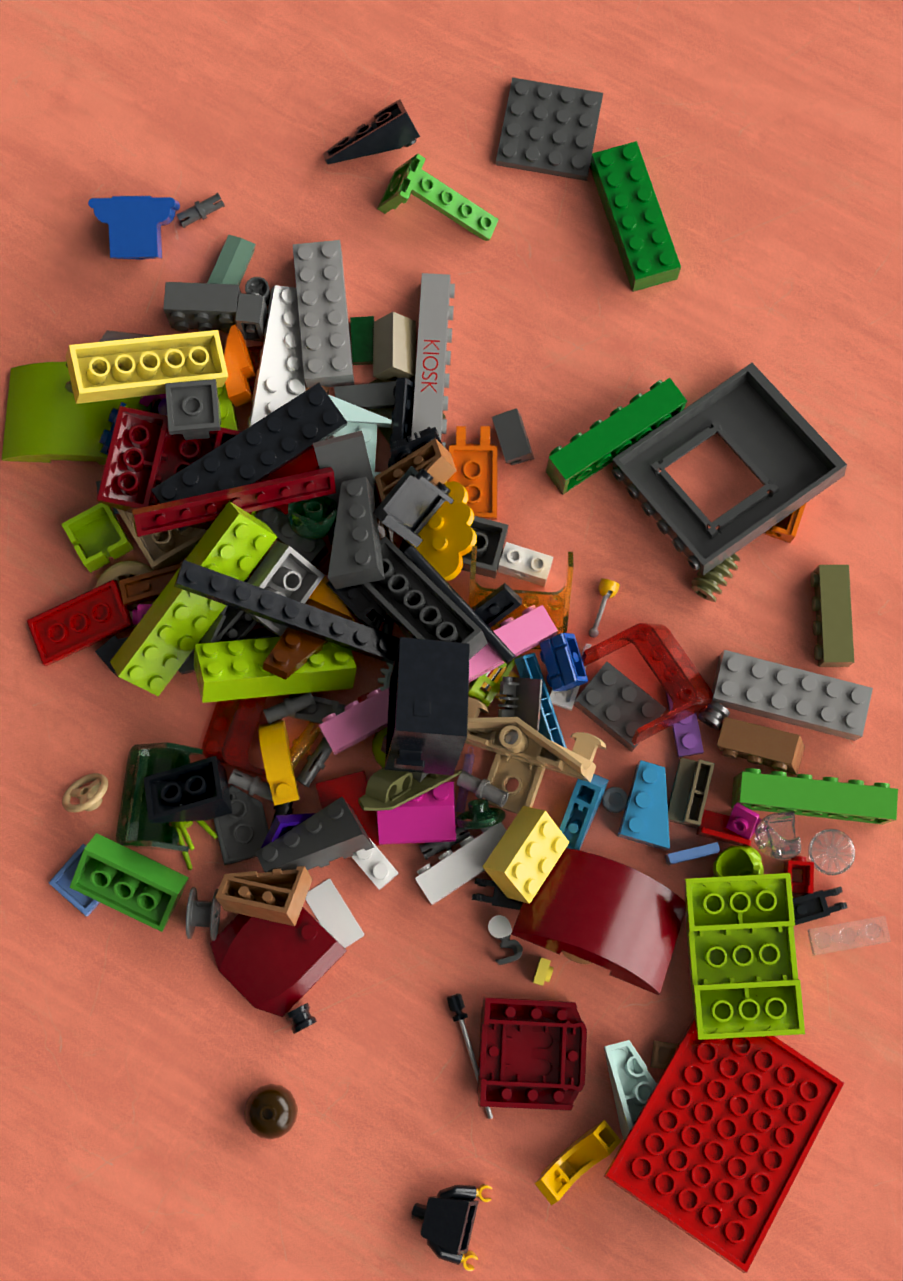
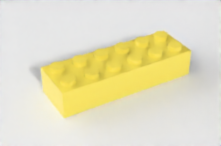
[66,330,228,404]

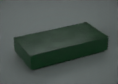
[350,316,374,365]

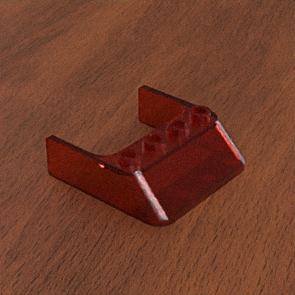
[581,623,713,745]
[201,691,325,778]

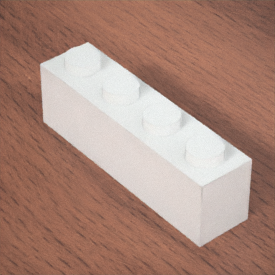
[415,821,506,905]

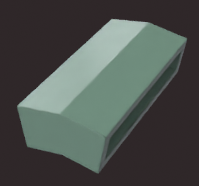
[207,235,256,285]

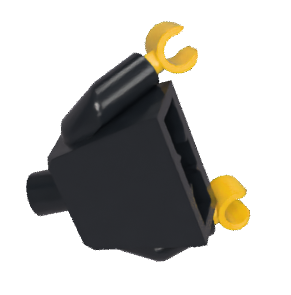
[412,1184,492,1271]

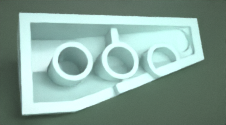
[604,1040,657,1140]

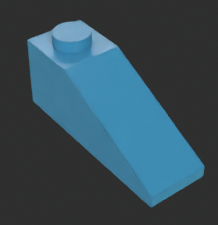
[560,774,609,850]

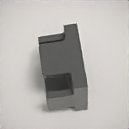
[165,379,221,440]

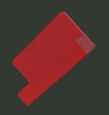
[696,809,752,846]

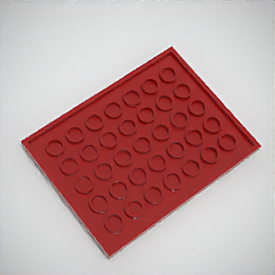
[604,1017,844,1273]

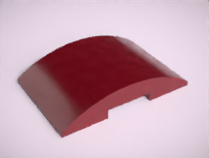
[97,406,252,530]
[511,848,686,995]

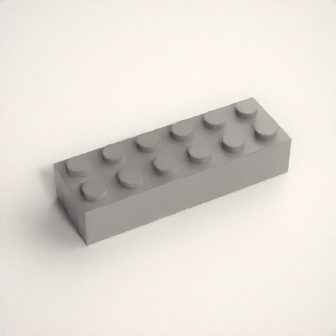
[293,240,355,388]
[710,650,873,741]

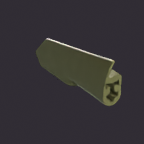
[358,767,463,811]

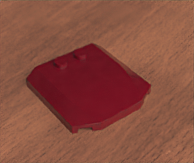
[210,907,347,1017]
[477,997,587,1111]

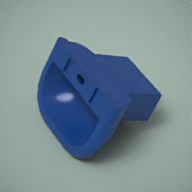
[88,196,180,260]

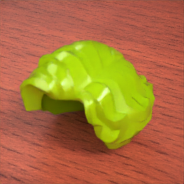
[713,845,764,877]

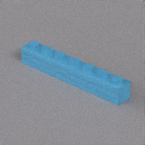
[514,653,567,748]

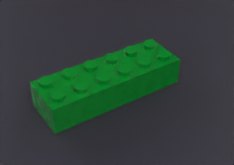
[590,141,681,292]
[546,378,687,495]

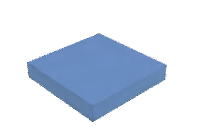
[49,844,100,917]

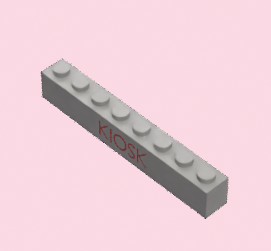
[411,273,455,448]

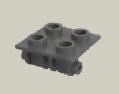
[498,676,543,731]

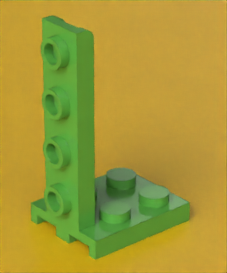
[377,154,499,241]

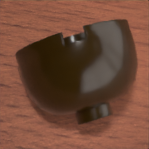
[244,1084,298,1139]

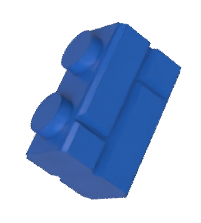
[540,633,588,691]

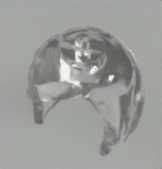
[755,812,801,860]

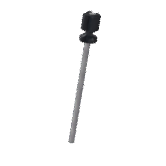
[447,994,493,1119]

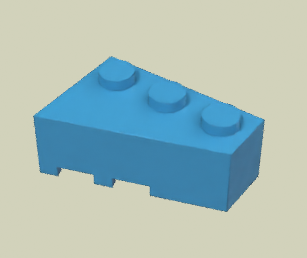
[617,760,670,851]

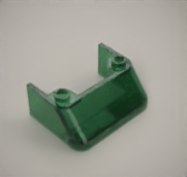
[116,742,203,852]

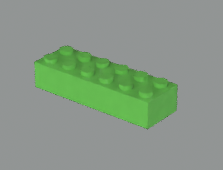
[731,768,898,825]

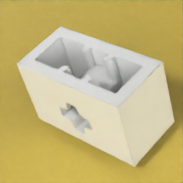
[498,542,553,587]

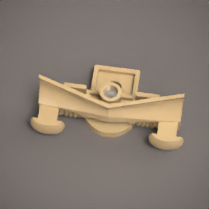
[465,697,606,814]

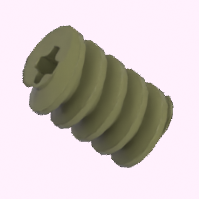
[691,553,740,602]

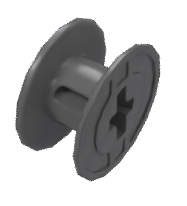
[186,887,221,941]

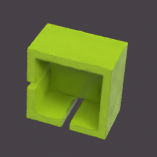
[61,503,134,573]

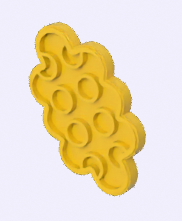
[406,481,477,581]

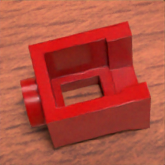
[784,856,814,894]

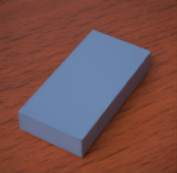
[665,842,720,865]

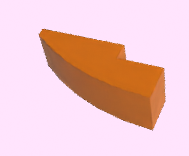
[224,324,256,407]

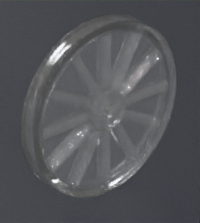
[808,829,855,875]

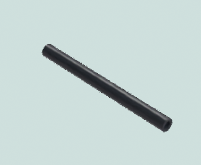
[404,545,516,664]

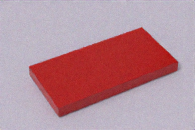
[26,579,134,666]

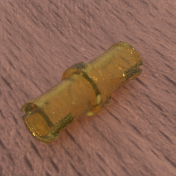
[290,721,322,771]

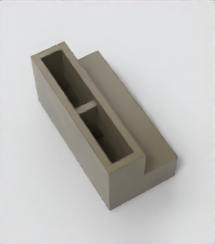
[373,312,416,381]
[668,757,715,828]

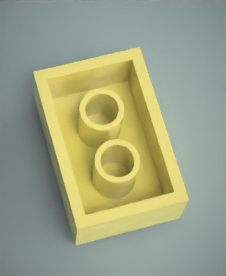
[482,806,569,904]

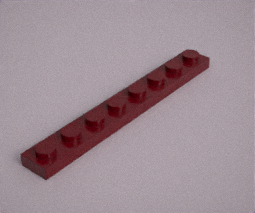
[132,467,336,537]

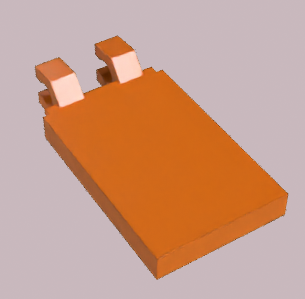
[449,426,497,519]

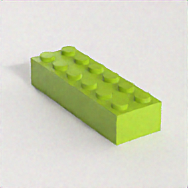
[194,637,357,703]

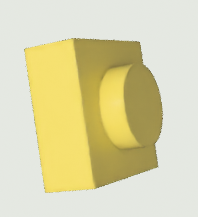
[532,957,554,986]

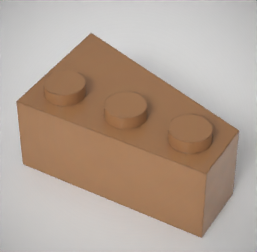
[375,438,457,501]
[717,717,805,775]
[215,866,313,926]

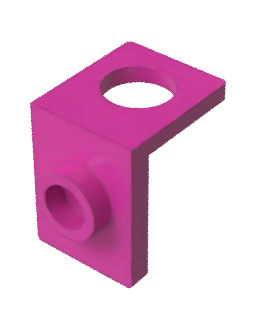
[726,802,763,840]

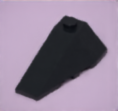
[323,99,420,164]

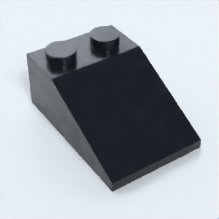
[144,756,233,823]

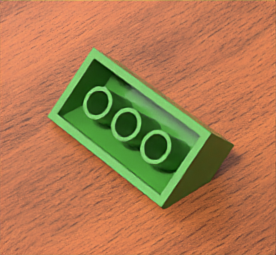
[69,833,189,932]

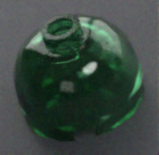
[287,496,338,540]

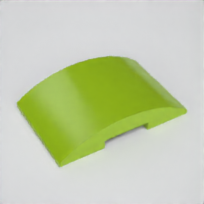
[2,362,152,465]
[685,873,805,1040]

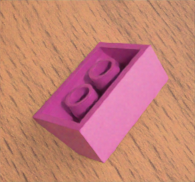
[377,782,456,845]

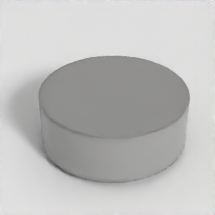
[602,787,628,813]

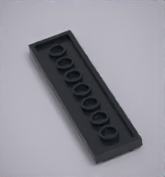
[151,383,347,533]

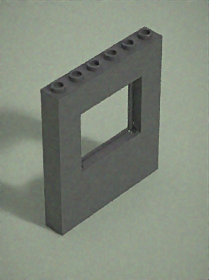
[612,363,847,575]

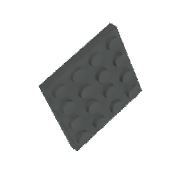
[496,77,603,181]

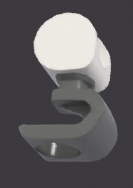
[488,915,523,965]

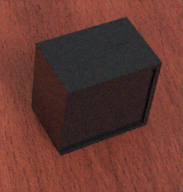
[385,637,470,775]

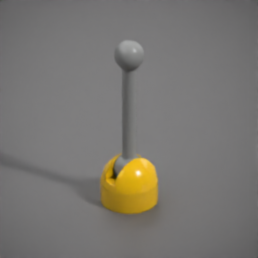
[589,578,620,638]

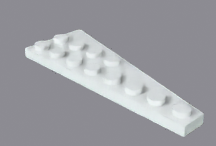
[247,285,306,427]

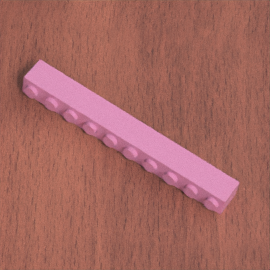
[319,605,558,755]

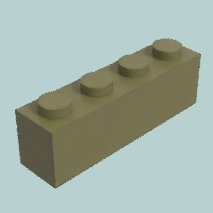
[810,565,854,667]

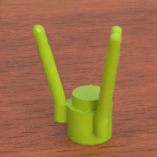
[171,820,217,870]

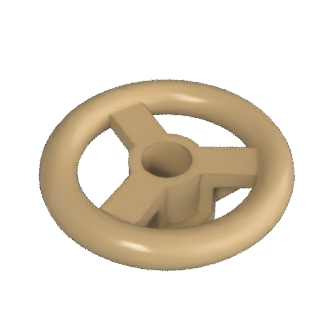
[62,773,108,813]

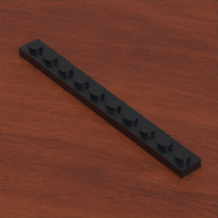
[174,560,400,665]

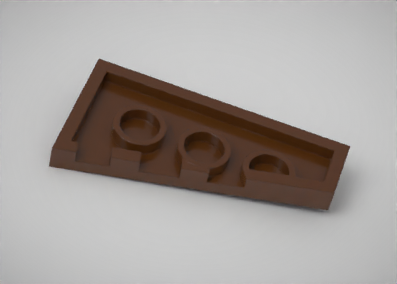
[262,598,353,680]

